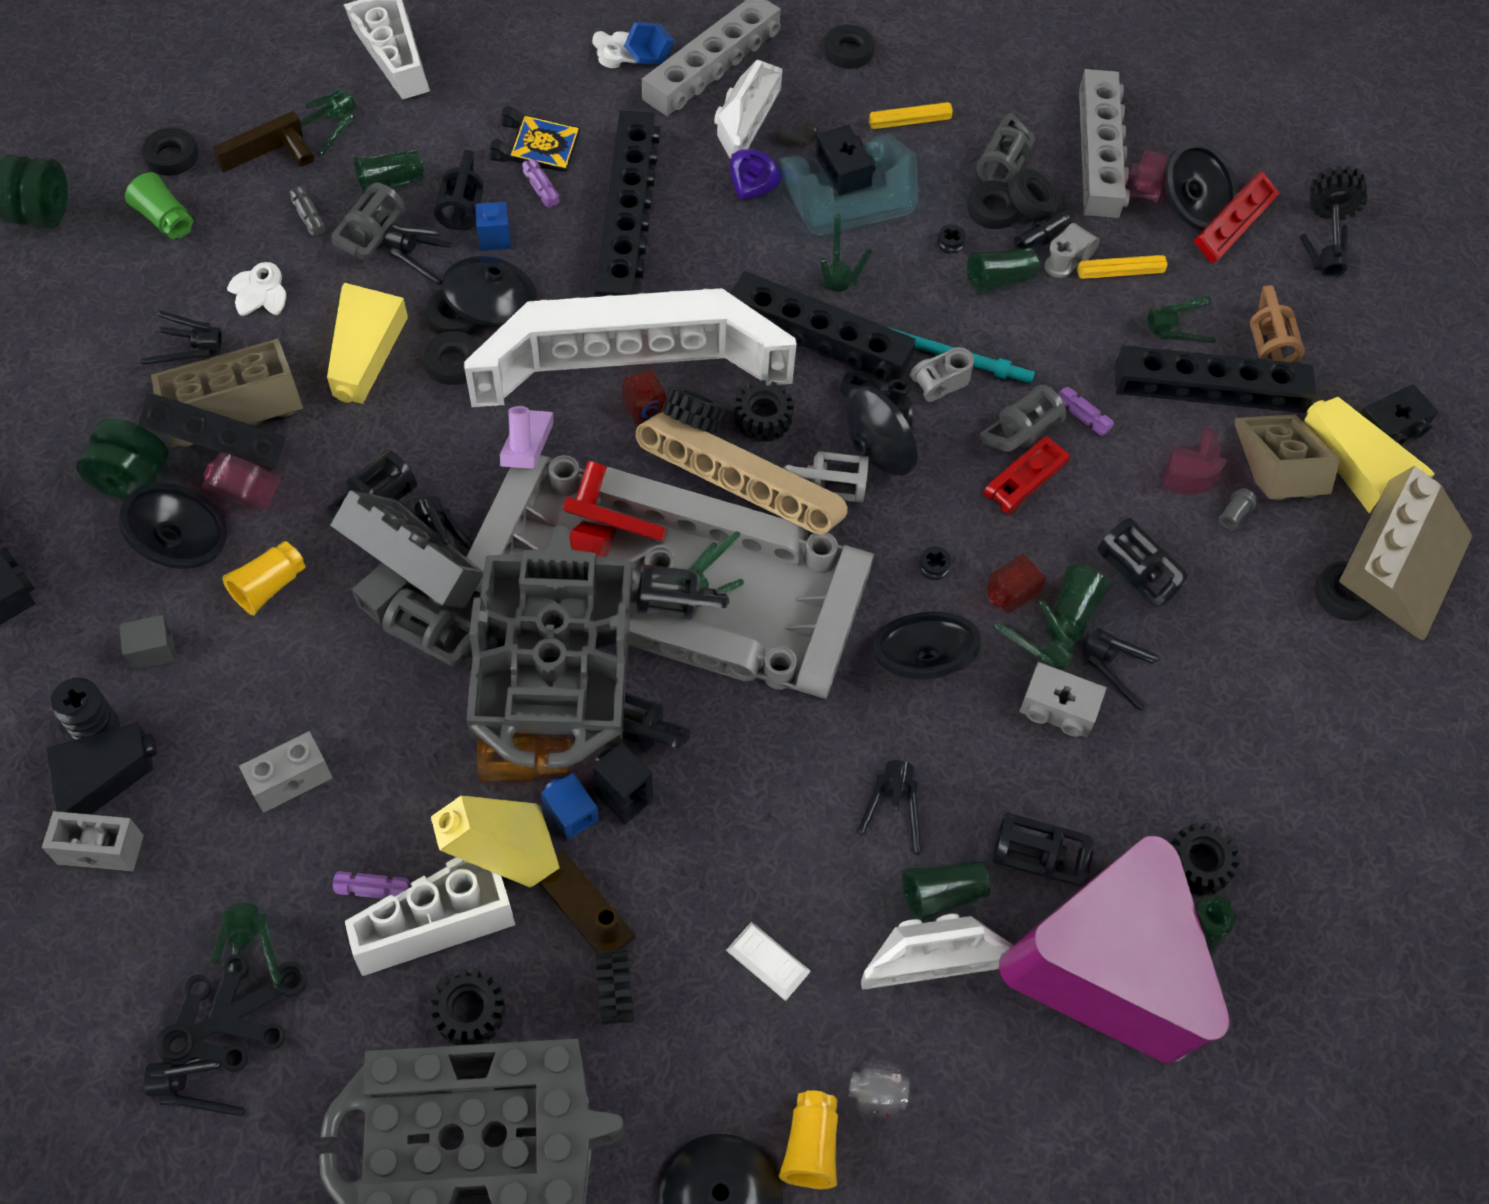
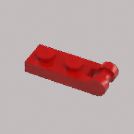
[983,436,1071,515]

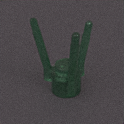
[300,89,356,156]
[820,213,872,292]
[1147,296,1216,343]
[673,531,744,607]
[993,600,1076,670]
[211,903,281,999]

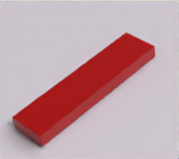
[1193,171,1280,263]

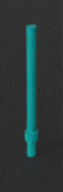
[885,326,1035,384]

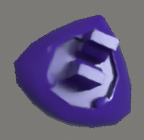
[730,149,782,200]

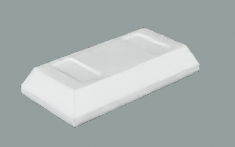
[726,922,811,1001]

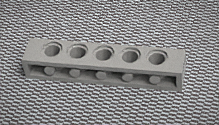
[642,0,781,116]
[1079,69,1130,218]

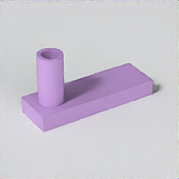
[500,406,553,469]

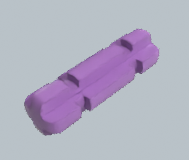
[522,159,560,208]
[1058,387,1114,436]
[333,871,410,899]

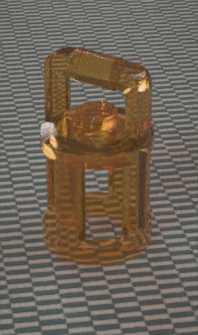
[477,733,572,783]

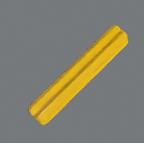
[869,102,953,130]
[1077,255,1167,279]

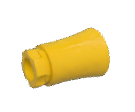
[222,541,306,615]
[779,1090,838,1190]

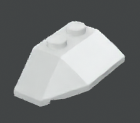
[714,60,782,159]
[861,914,1013,990]

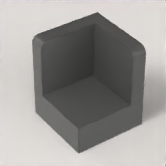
[352,563,407,626]
[119,615,176,671]

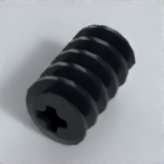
[50,678,120,740]

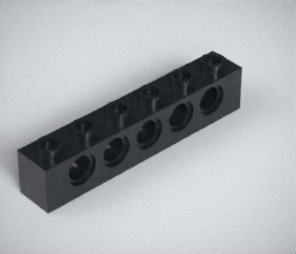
[730,271,916,381]
[1115,345,1316,413]

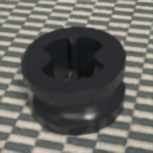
[937,224,966,254]
[919,546,951,580]

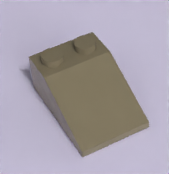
[1234,414,1340,500]

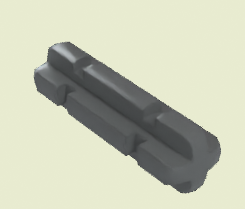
[289,186,326,237]

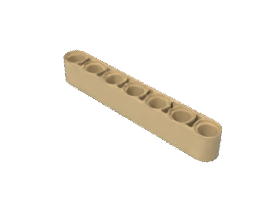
[636,412,847,535]

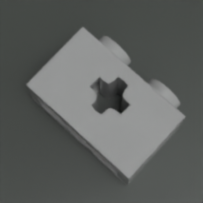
[1019,662,1107,738]
[239,731,333,813]
[42,811,144,871]

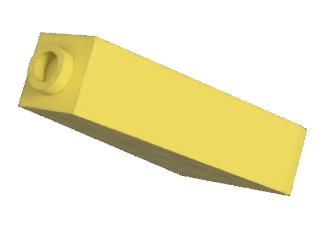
[327,283,408,404]
[1304,397,1435,513]
[431,796,560,888]

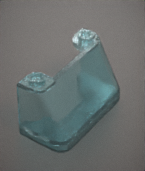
[779,133,919,236]

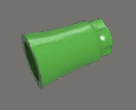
[125,172,194,240]

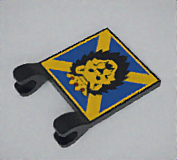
[489,106,580,172]

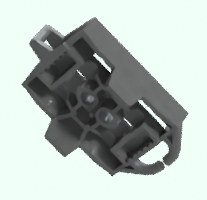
[466,525,633,768]
[319,1039,625,1204]

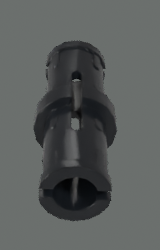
[1014,210,1071,254]

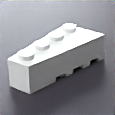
[344,0,430,99]
[345,857,515,976]

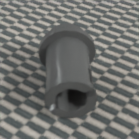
[1218,488,1257,531]

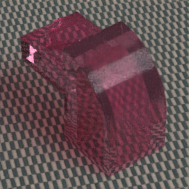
[1130,150,1169,203]
[1161,427,1227,496]
[201,452,281,509]

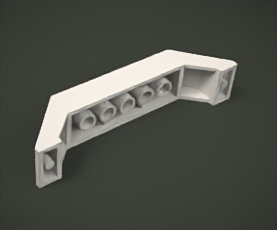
[464,288,796,407]

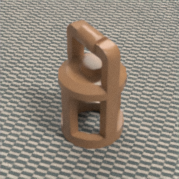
[1250,285,1305,362]

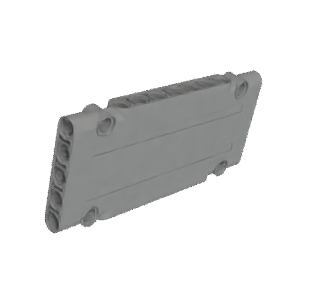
[466,455,875,699]

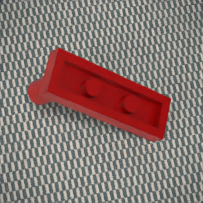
[562,461,668,543]

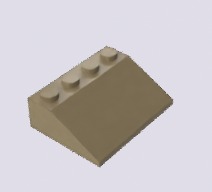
[151,339,303,448]
[1339,466,1472,640]

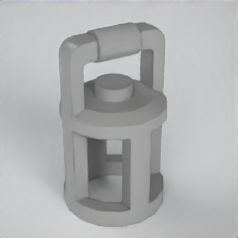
[783,451,869,503]

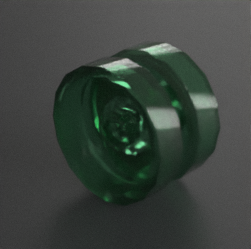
[0,154,68,229]
[76,419,169,499]

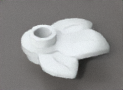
[592,31,637,68]
[227,262,286,316]

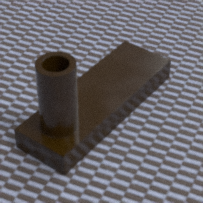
[213,111,314,173]
[539,850,636,952]

